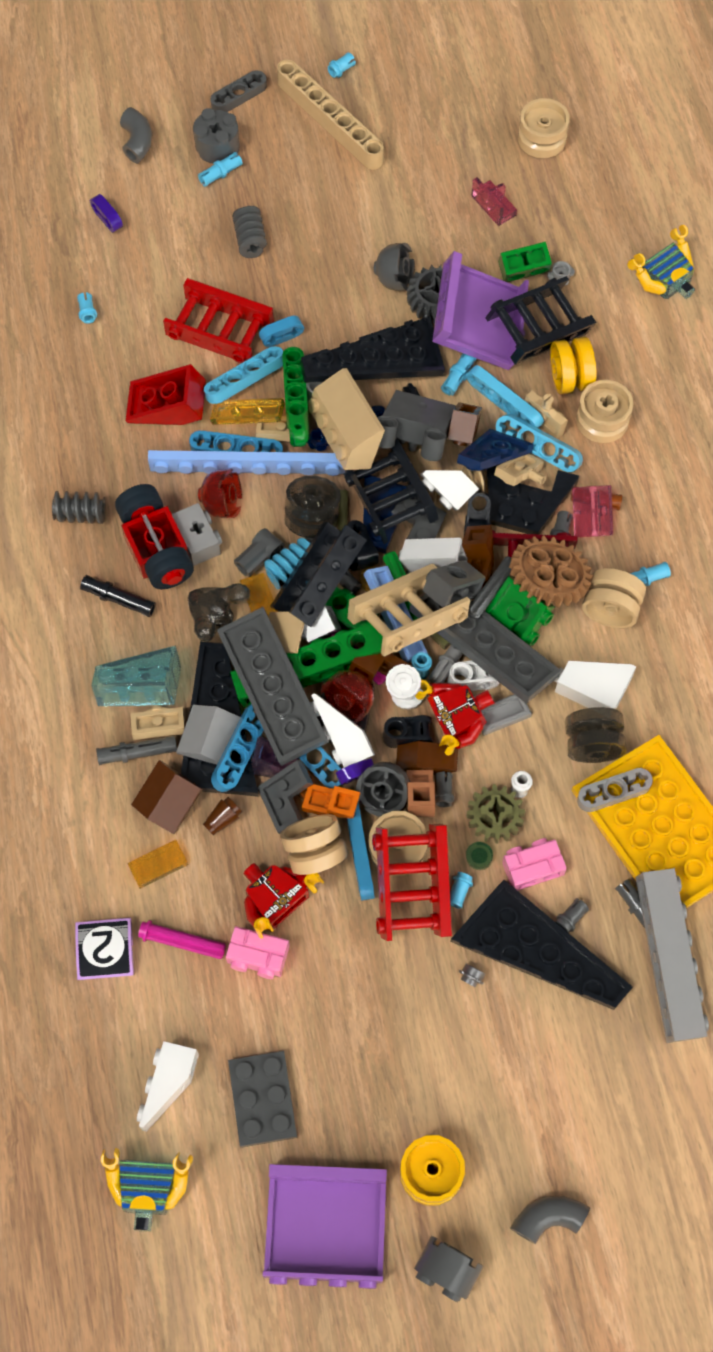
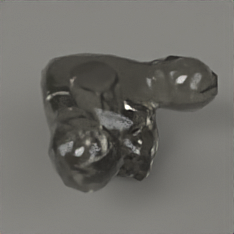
[187,583,251,642]

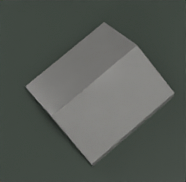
[176,705,241,765]

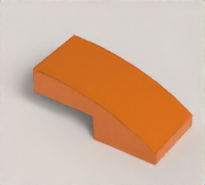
[302,784,360,819]

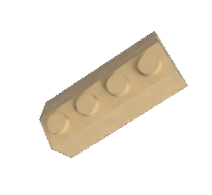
[308,368,385,470]

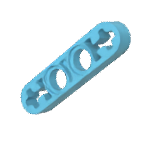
[204,346,283,404]
[466,365,544,432]
[496,414,583,472]

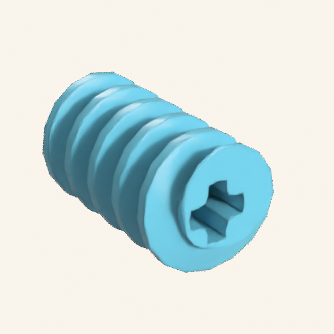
[264,538,310,590]

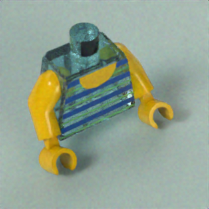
[627,225,695,299]
[101,1148,193,1232]

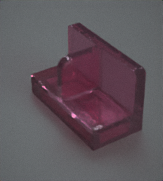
[471,177,517,226]
[572,485,613,537]

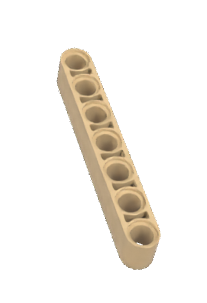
[277,59,384,170]

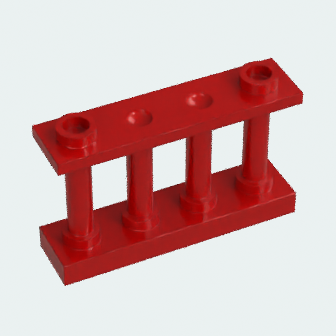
[163,278,274,363]
[372,824,452,941]

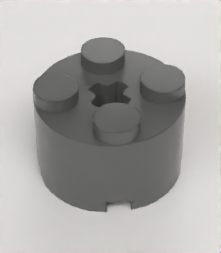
[193,108,240,164]
[414,1235,484,1302]

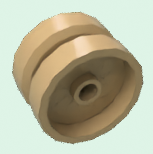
[518,98,570,158]
[576,380,634,443]
[582,568,646,628]
[369,811,428,876]
[280,814,349,875]

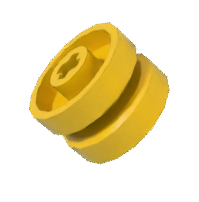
[550,337,596,395]
[400,1135,465,1206]

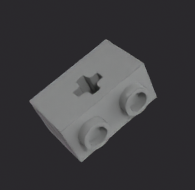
[172,503,222,566]

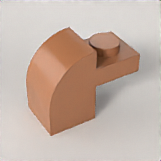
[406,770,435,817]

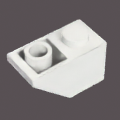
[420,470,479,510]

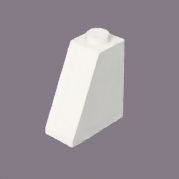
[399,538,467,574]
[554,661,636,719]

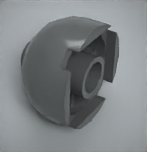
[373,243,415,291]
[356,762,410,817]

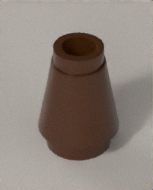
[203,797,243,836]

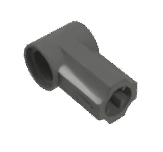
[234,528,285,577]

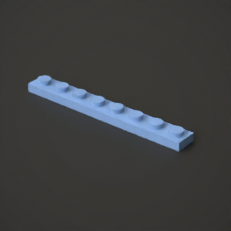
[148,450,345,476]

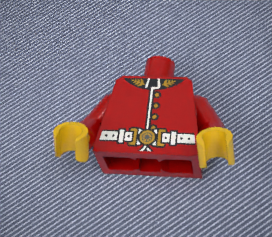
[415,680,495,756]
[243,863,324,939]

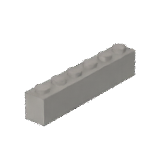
[635,868,709,1043]

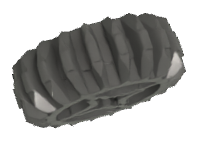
[407,264,443,324]

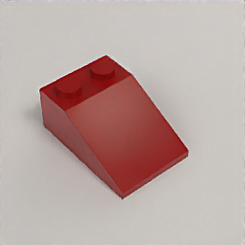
[125,364,206,425]

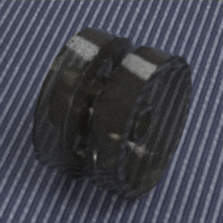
[284,476,341,538]
[565,707,627,763]

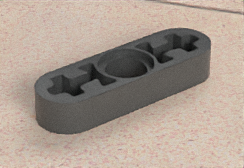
[210,70,267,112]

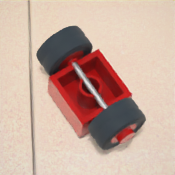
[115,484,194,590]

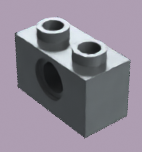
[423,560,486,607]

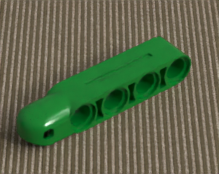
[282,347,309,447]

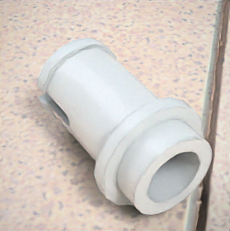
[511,771,532,798]

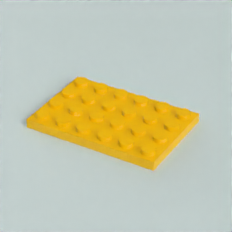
[571,735,713,908]

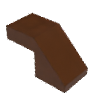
[462,525,494,583]
[346,653,412,687]
[396,741,458,776]

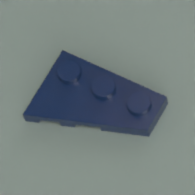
[457,429,534,471]
[363,475,406,554]

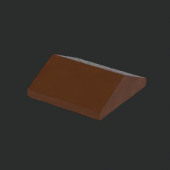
[131,760,203,834]

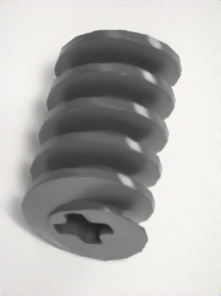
[232,206,267,258]
[52,491,106,524]

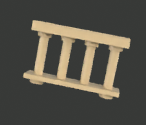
[348,563,470,656]

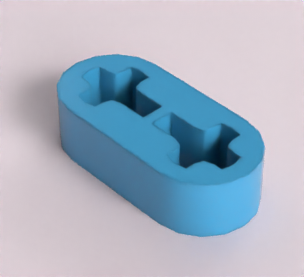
[259,315,304,347]

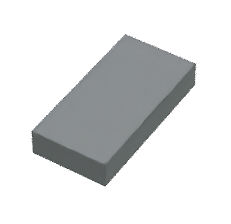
[481,694,532,736]

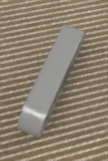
[577,768,653,812]

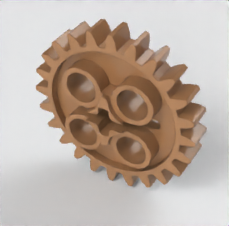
[509,536,593,608]

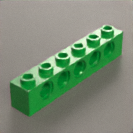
[230,622,383,708]

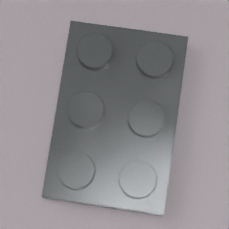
[228,1051,297,1148]

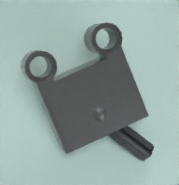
[378,383,456,461]

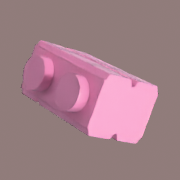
[502,838,566,891]
[226,926,290,979]

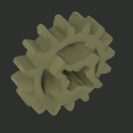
[466,784,525,843]

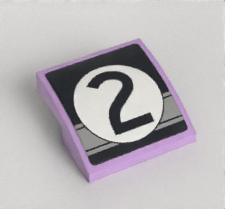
[75,917,134,980]

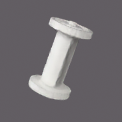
[386,664,424,710]

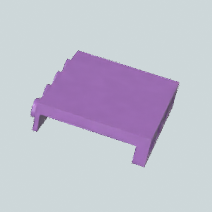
[432,251,529,370]
[263,1164,387,1289]

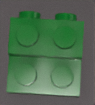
[485,576,555,646]

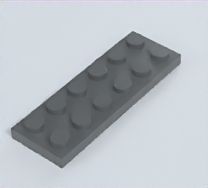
[409,593,561,704]
[217,607,329,766]

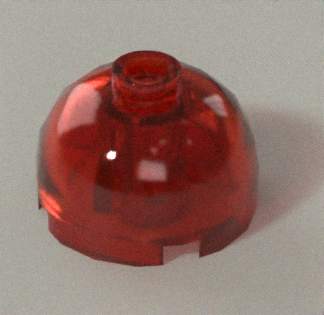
[198,468,242,519]
[321,669,375,722]

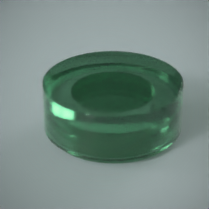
[466,842,493,870]

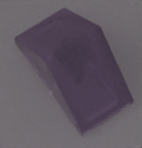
[252,736,299,778]

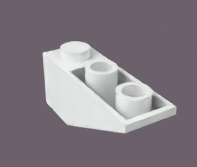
[310,694,375,767]
[137,1041,199,1132]

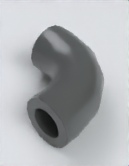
[120,107,153,164]
[510,1196,590,1244]

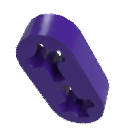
[89,194,123,233]
[336,758,374,785]

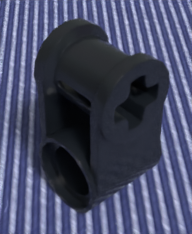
[464,490,491,535]
[347,520,379,571]
[382,715,434,748]

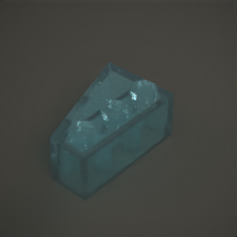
[91,645,181,706]

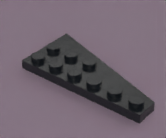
[300,316,445,383]
[181,641,259,797]
[450,880,633,1010]

